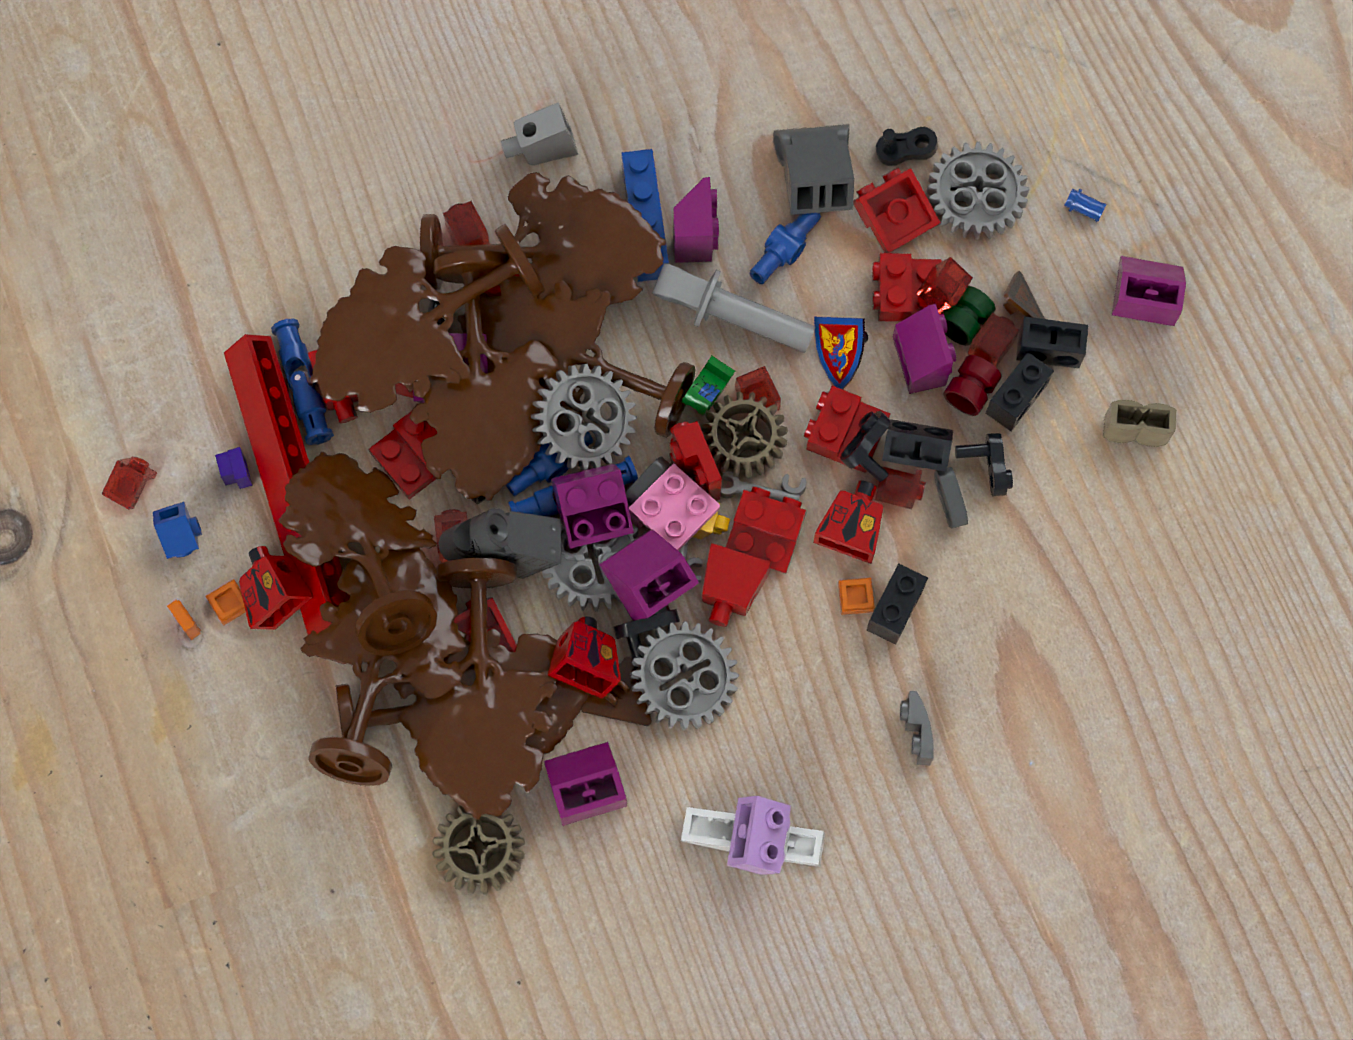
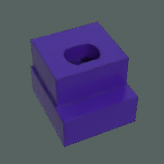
[215,447,253,489]

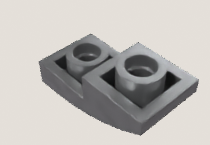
[900,691,934,766]

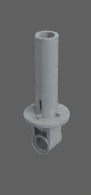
[652,263,815,353]

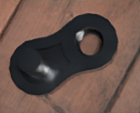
[876,127,938,166]
[840,411,891,482]
[955,433,1013,496]
[613,604,680,669]

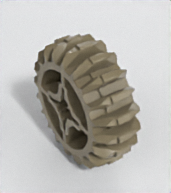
[701,391,788,479]
[433,806,525,895]

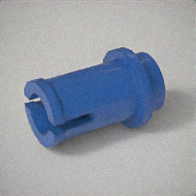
[1064,189,1107,222]

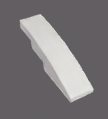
[681,807,825,867]

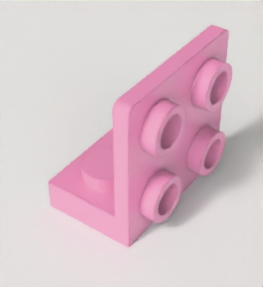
[629,463,720,551]

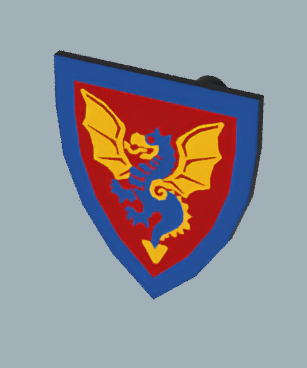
[814,317,868,390]

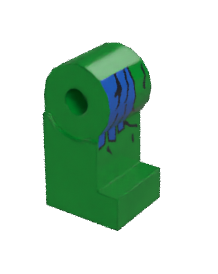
[681,356,736,416]

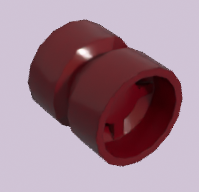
[943,355,1002,416]

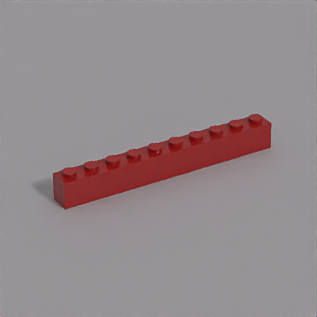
[224,334,350,635]

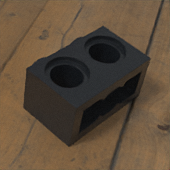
[1016,316,1088,369]
[985,353,1054,432]
[882,419,953,472]
[866,563,928,645]

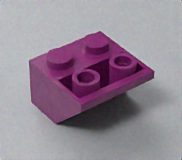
[673,177,719,263]
[1112,256,1186,326]
[892,304,956,394]
[551,464,634,549]
[599,529,699,620]
[544,742,627,826]

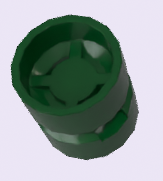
[942,285,996,346]

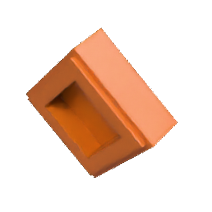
[838,578,875,615]
[206,579,246,626]
[167,599,201,640]

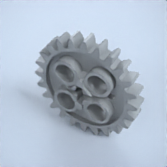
[926,142,1029,240]
[531,364,637,470]
[542,525,639,612]
[630,621,739,730]

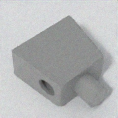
[501,102,578,165]

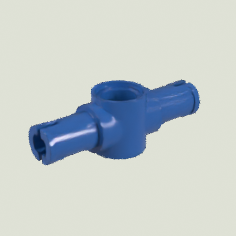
[749,213,821,284]
[506,431,593,497]

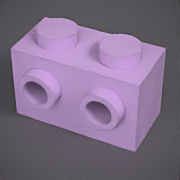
[727,796,791,875]

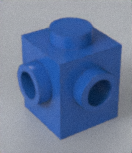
[153,502,202,559]

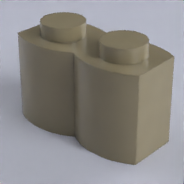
[1103,400,1177,447]

